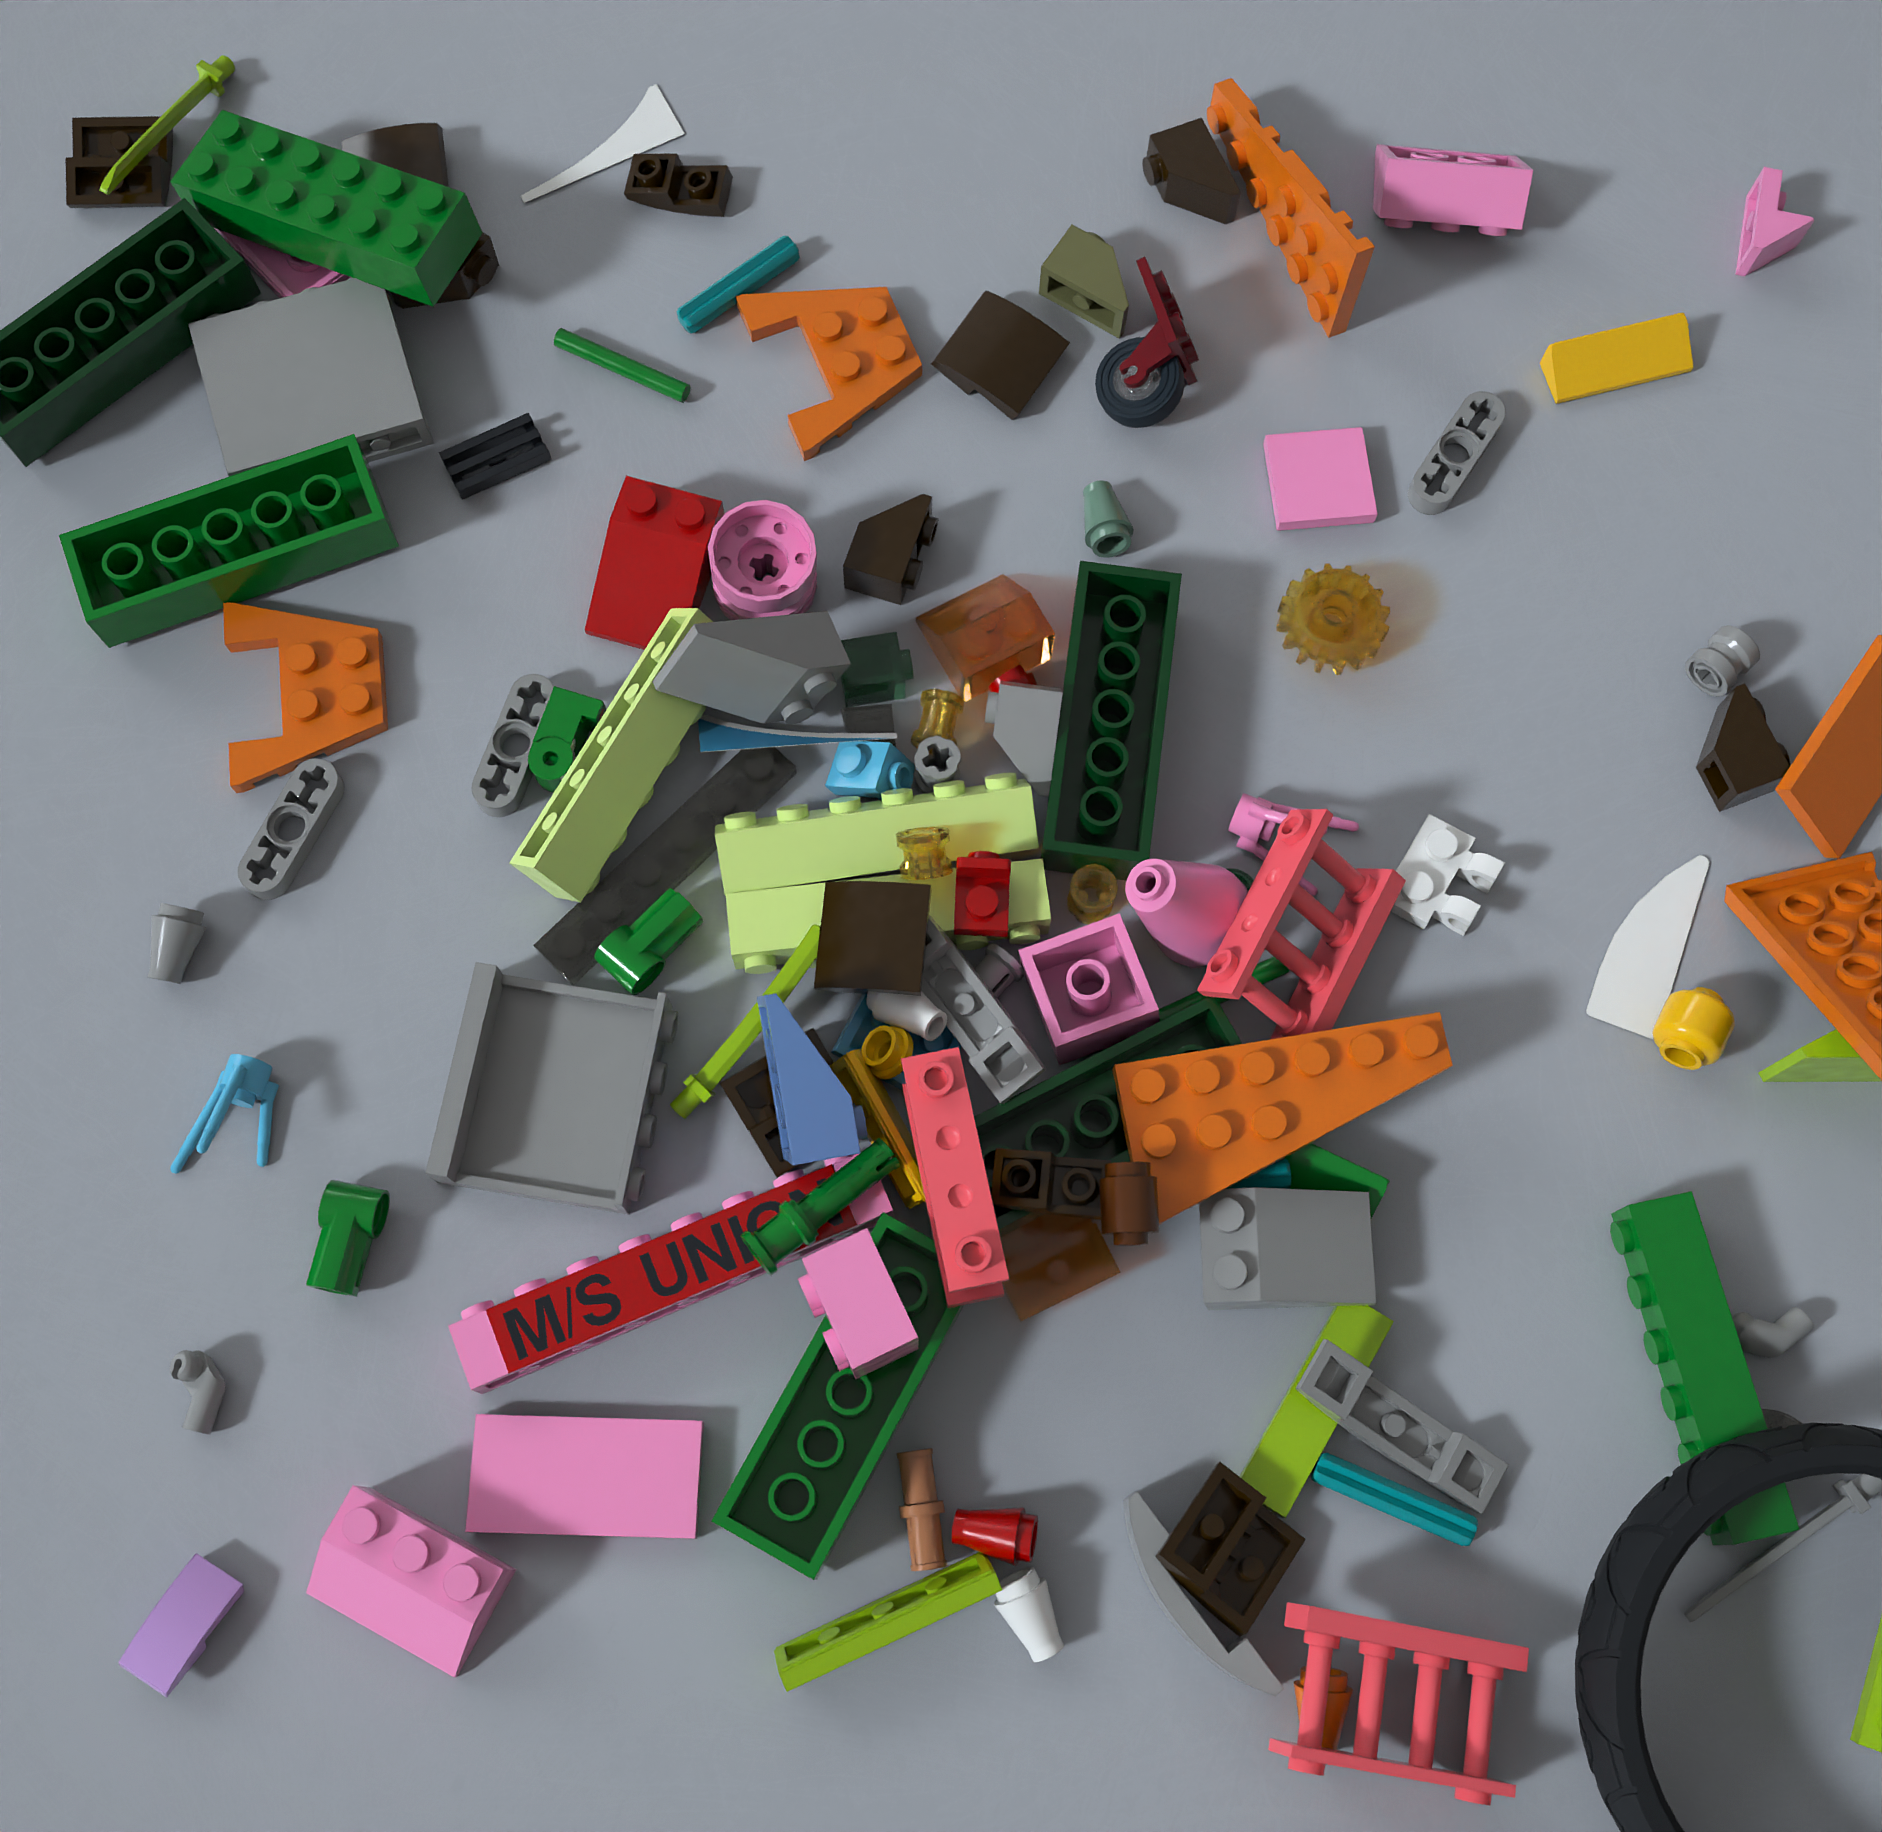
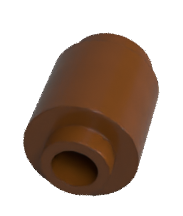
[1099,1162,1159,1246]

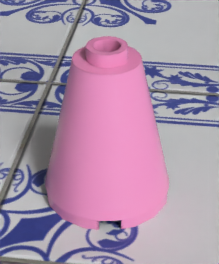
[1125,858,1248,968]

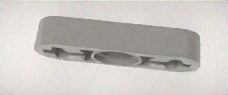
[1408,391,1506,515]
[471,674,554,817]
[238,758,344,900]

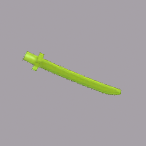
[100,55,235,195]
[670,924,820,1119]

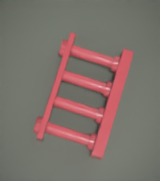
[1197,809,1406,1039]
[901,1047,1009,1308]
[1268,1602,1529,1805]

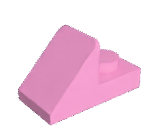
[1736,167,1814,276]

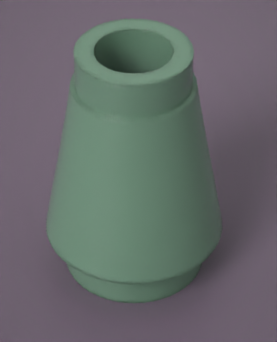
[1083,480,1134,558]

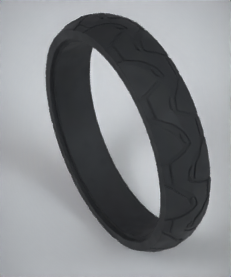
[1575,1423,1882,1832]

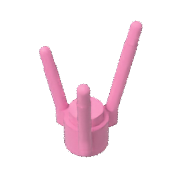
[1228,793,1359,896]

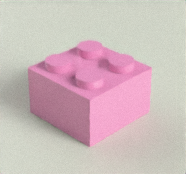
[1018,913,1159,1065]
[798,1228,918,1379]

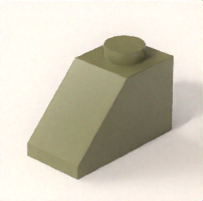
[1039,224,1129,339]

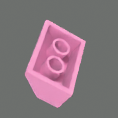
[1373,144,1533,236]
[306,1485,517,1678]

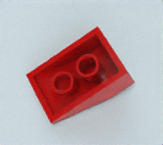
[585,476,725,650]

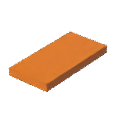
[1775,635,1882,859]

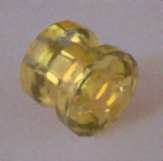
[896,827,953,880]

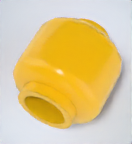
[1652,987,1735,1070]

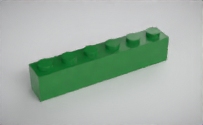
[1610,1191,1800,1546]

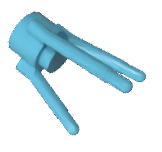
[170,1054,279,1174]

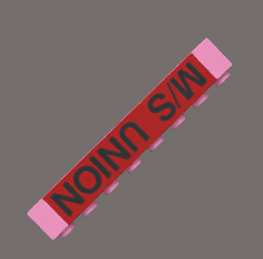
[448,1153,894,1394]

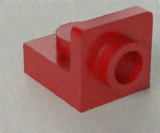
[954,851,1011,937]

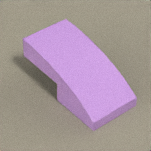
[118,1553,244,1698]

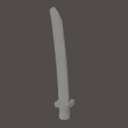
[1684,1474,1882,1622]

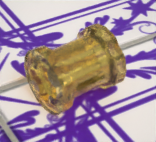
[911,689,964,754]
[1067,864,1118,925]

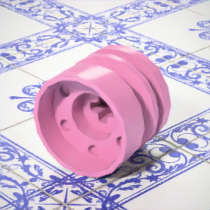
[708,500,817,620]

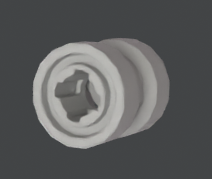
[1685,625,1760,697]

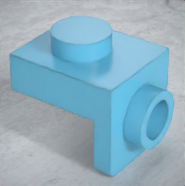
[825,741,915,800]

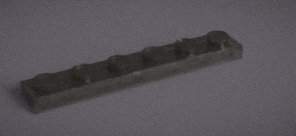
[533,747,797,986]

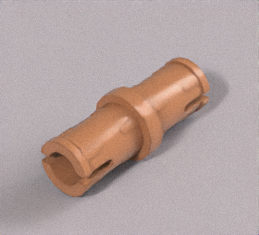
[896,1448,947,1571]

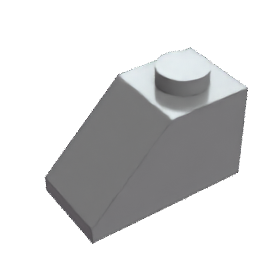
[985,681,1063,797]

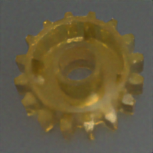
[1276,563,1390,675]

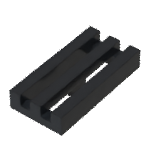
[439,412,552,500]

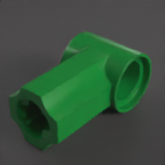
[594,888,703,995]
[306,1180,390,1297]

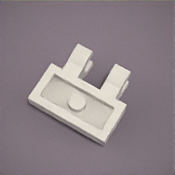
[1391,814,1505,936]

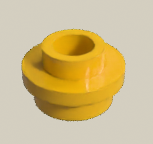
[861,1025,913,1079]

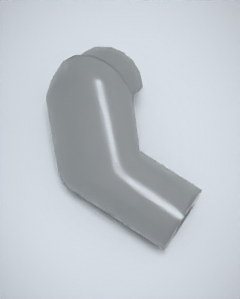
[1732,1307,1814,1358]
[170,1350,226,1435]

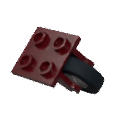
[1095,257,1199,428]

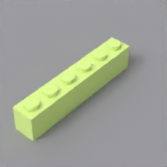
[509,608,713,903]
[715,773,1039,896]
[725,858,1051,974]

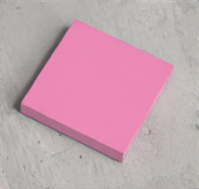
[1263,427,1378,531]

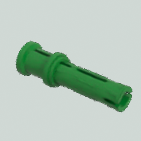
[740,1137,900,1276]

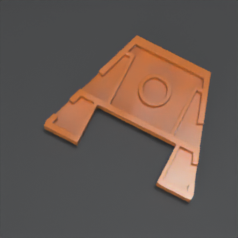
[736,287,922,461]
[223,602,388,793]

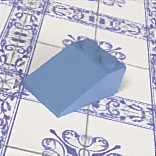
[757,993,867,1165]

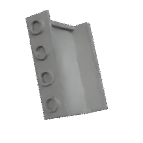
[188,277,434,476]
[425,962,678,1215]

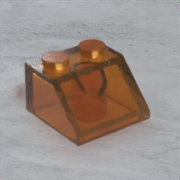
[916,574,1055,703]

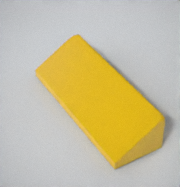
[1540,312,1694,404]
[830,1049,925,1209]

